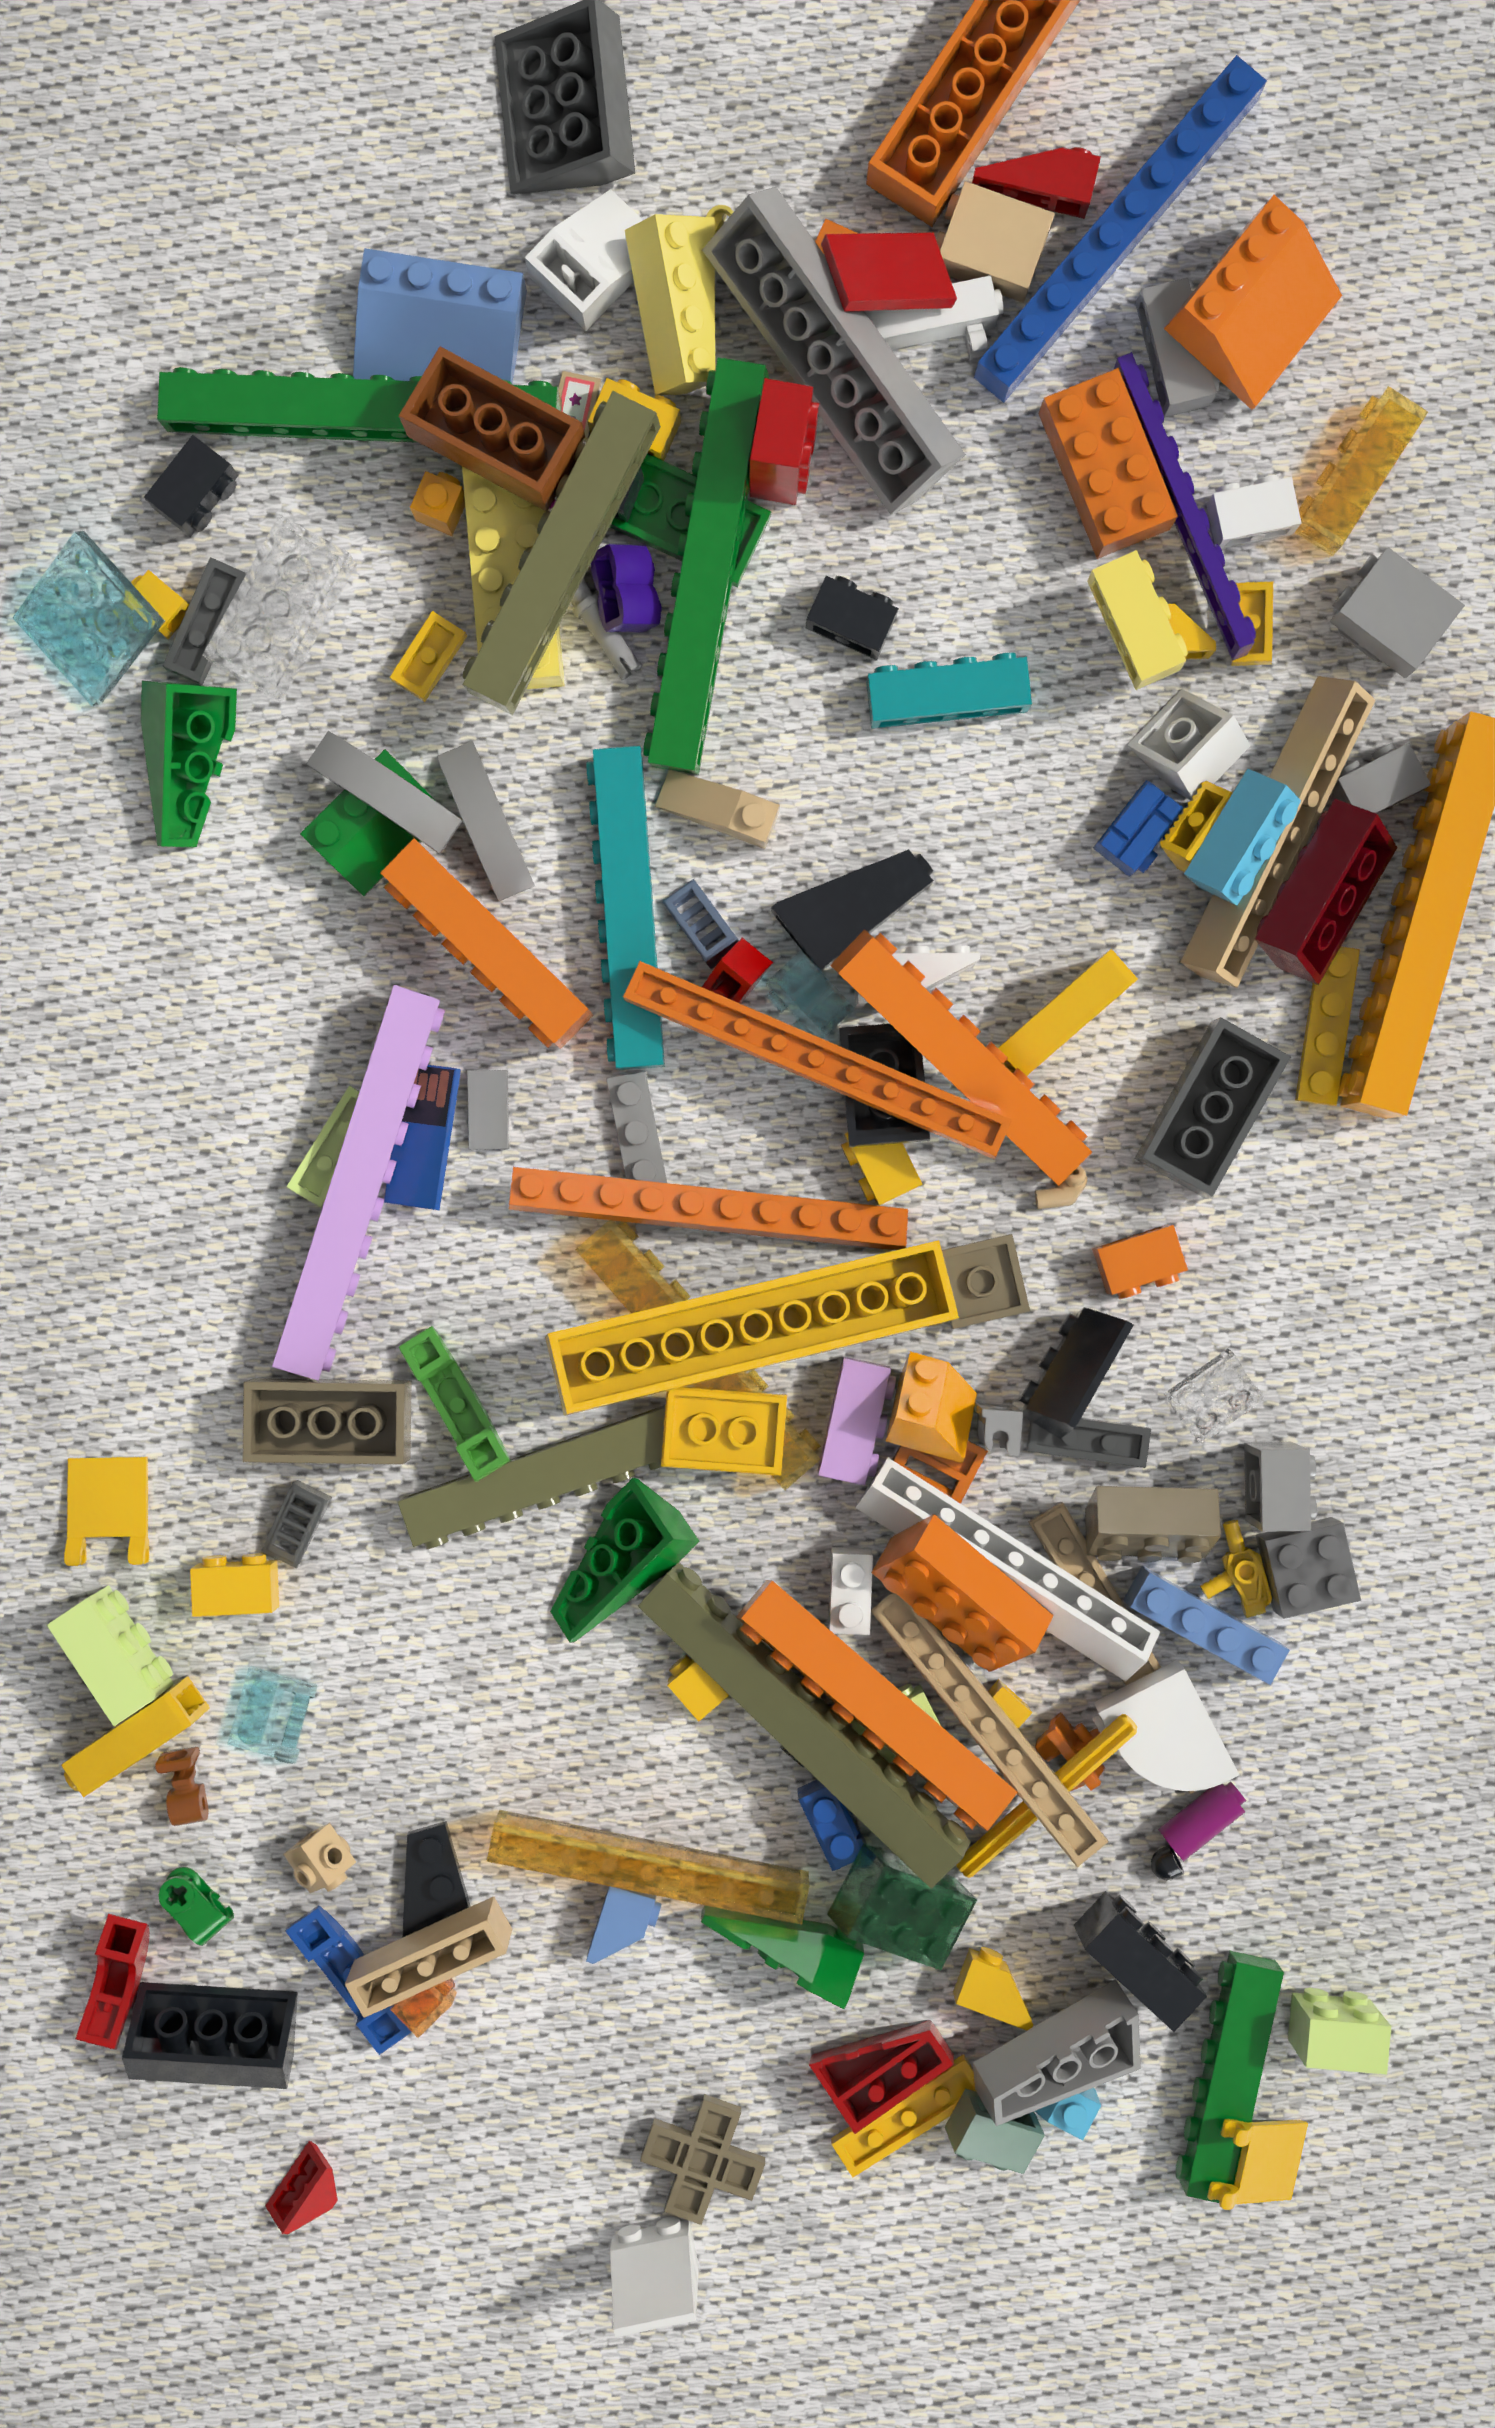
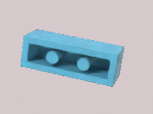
[1184,769,1301,906]

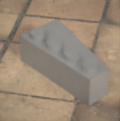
[973,1979,1141,2126]

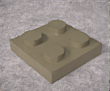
[942,1234,1030,1329]

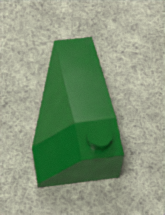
[550,1478,700,1643]
[701,1904,864,2009]

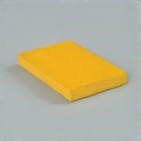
[661,1387,787,1476]

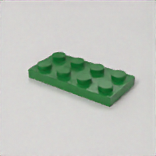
[610,453,771,588]

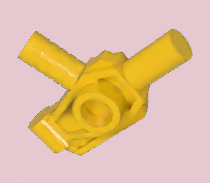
[1200,1520,1272,1618]

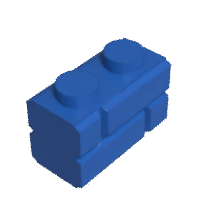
[1093,780,1183,877]
[797,1779,868,1871]

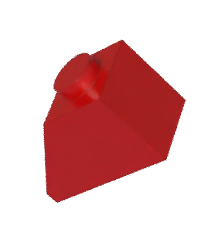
[702,937,773,1004]

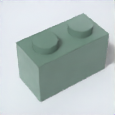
[945,2088,1045,2174]

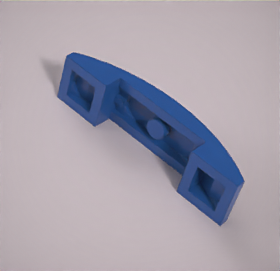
[285,1905,412,2055]

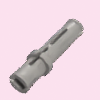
[571,579,642,680]

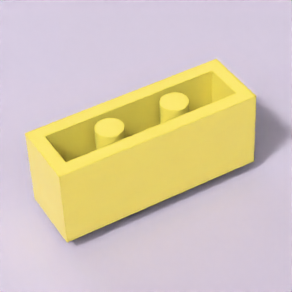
[1087,550,1188,690]

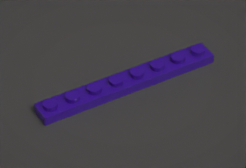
[1114,352,1256,661]

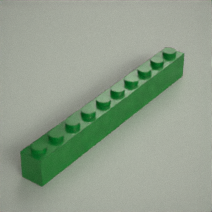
[643,357,769,775]
[157,367,562,443]

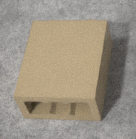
[936,181,1055,303]

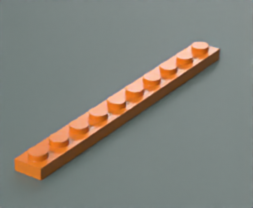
[623,961,1012,1159]
[509,1167,908,1250]

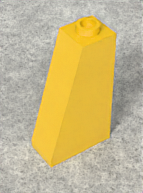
[998,949,1138,1076]
[61,1676,210,1798]

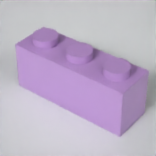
[818,1356,896,1486]

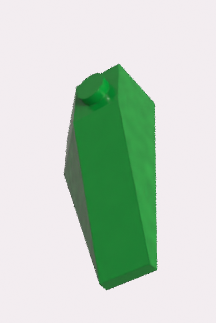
[141,680,237,847]

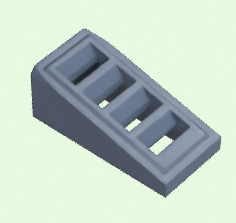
[662,879,739,969]

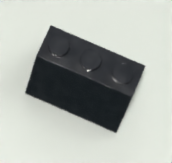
[1019,1307,1134,1439]

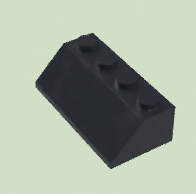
[122,1982,298,2089]

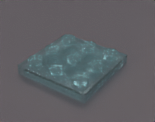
[13,531,165,706]

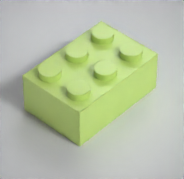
[47,1585,174,1726]

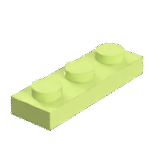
[287,1085,360,1208]

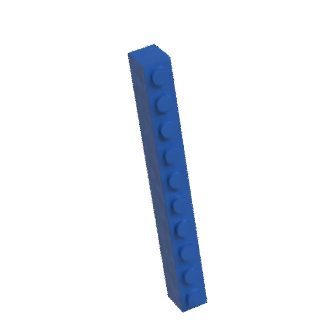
[974,55,1267,403]

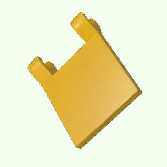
[64,1457,149,1566]
[1207,2119,1308,2210]

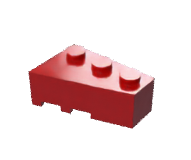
[809,2020,954,2134]

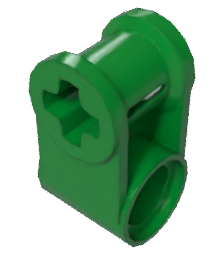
[158,1867,234,1946]

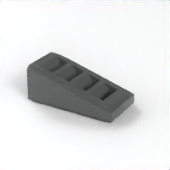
[261,1480,332,1569]

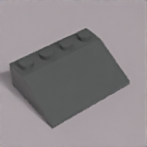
[494,0,635,194]

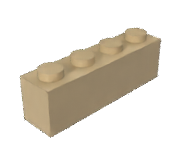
[345,1896,513,2018]

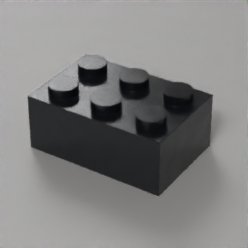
[1074,1891,1207,2032]

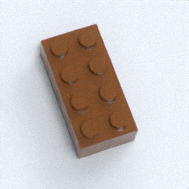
[399,346,586,511]

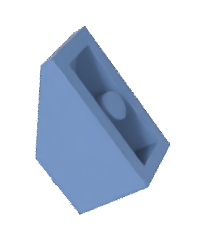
[586,1875,662,1964]

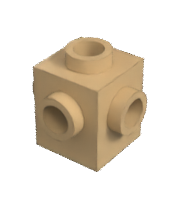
[283,1823,356,1893]

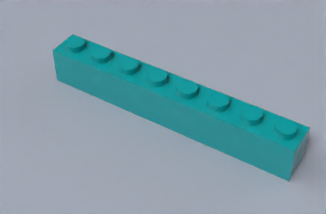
[586,746,665,1070]

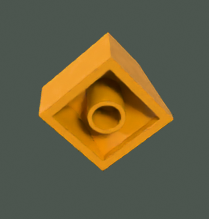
[885,1351,977,1463]

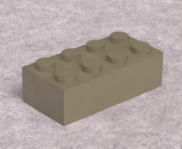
[243,1378,412,1464]

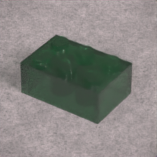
[827,1843,978,1970]

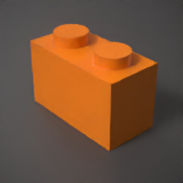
[1092,1225,1188,1299]

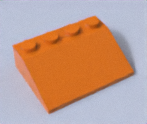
[1164,195,1342,410]

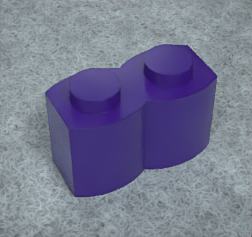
[591,544,662,633]

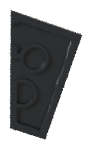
[402,1821,471,1938]

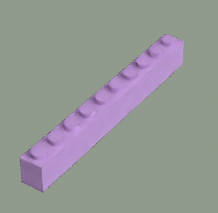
[272,985,445,1381]

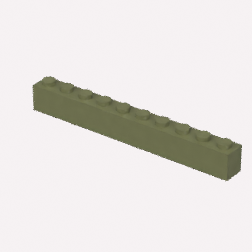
[638,1562,971,1889]

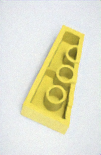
[624,214,715,395]

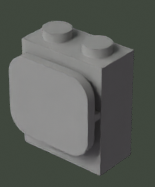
[1329,547,1465,678]

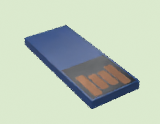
[384,1065,461,1211]

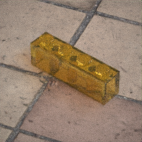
[1295,386,1428,557]

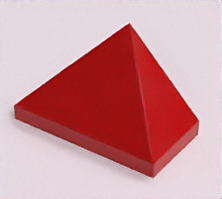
[265,2141,338,2235]

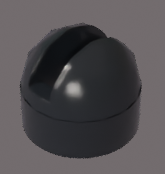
[1151,1845,1184,1881]

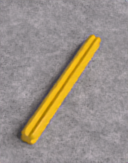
[956,1714,1137,1878]

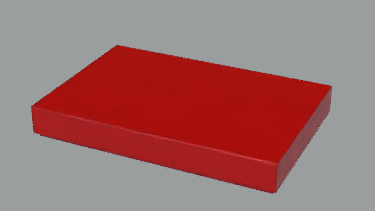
[821,232,957,311]

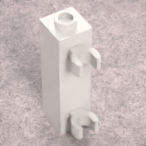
[864,276,1003,361]

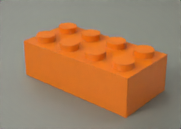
[1038,368,1178,559]
[871,1514,1054,1672]

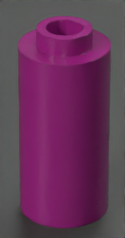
[1158,1782,1247,1862]

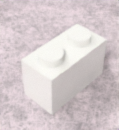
[1206,475,1302,549]
[828,1547,873,1635]

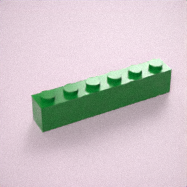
[1176,1950,1284,2203]

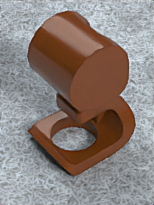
[155,1747,209,1826]

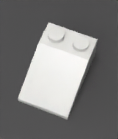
[610,2217,699,2337]

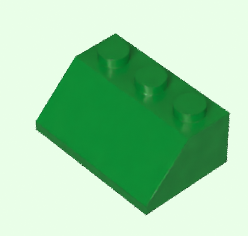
[300,749,434,896]

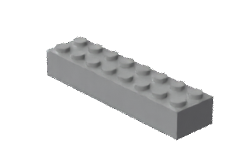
[702,187,966,515]

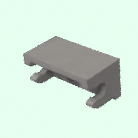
[974,1402,1023,1457]

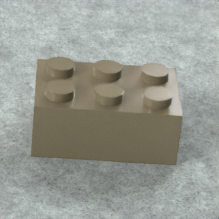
[1085,1486,1221,1563]

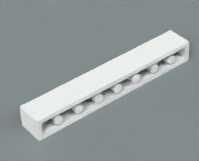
[855,1458,1160,1681]

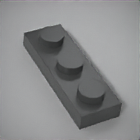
[163,557,250,685]
[1026,1418,1151,1468]

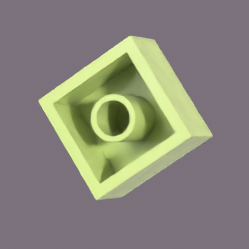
[1288,1988,1391,2075]

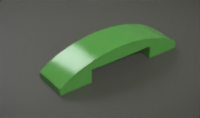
[399,1326,511,1482]

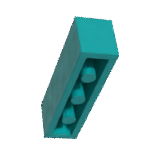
[866,652,1032,729]

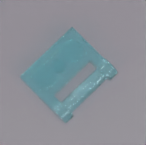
[227,1666,318,1764]

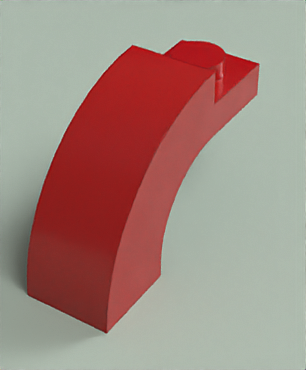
[75,1914,150,2050]

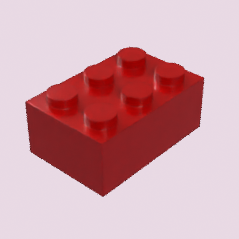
[750,378,820,505]

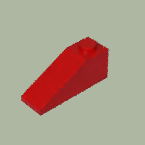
[972,147,1101,219]

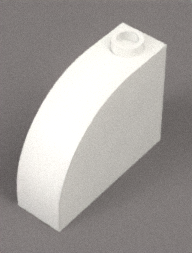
[1092,1659,1239,1791]

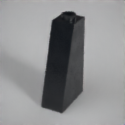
[771,849,934,973]

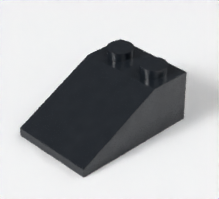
[839,1024,930,1147]

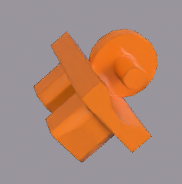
[1035,1712,1105,1791]

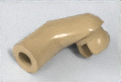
[1035,1166,1087,1209]

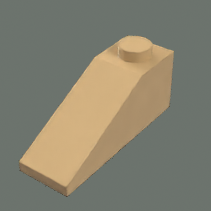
[655,770,780,849]

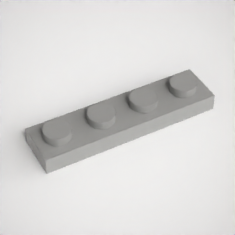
[606,1071,669,1233]

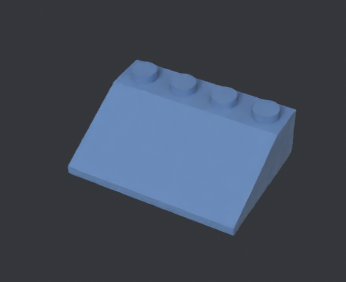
[353,248,527,384]

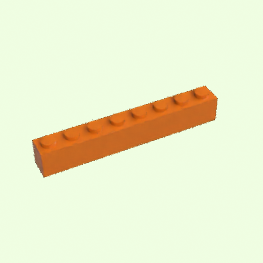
[830,929,1092,1186]
[736,1580,1018,1831]

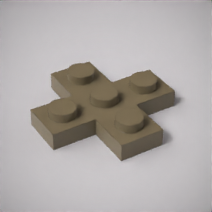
[640,2094,765,2225]

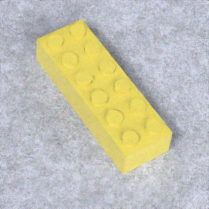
[462,466,565,689]

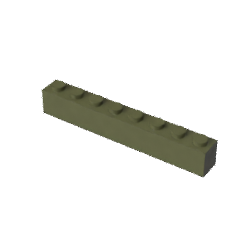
[462,391,661,715]
[398,1405,666,1549]

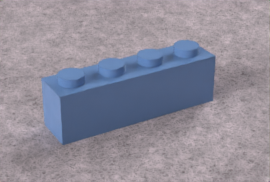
[1123,1566,1290,1685]

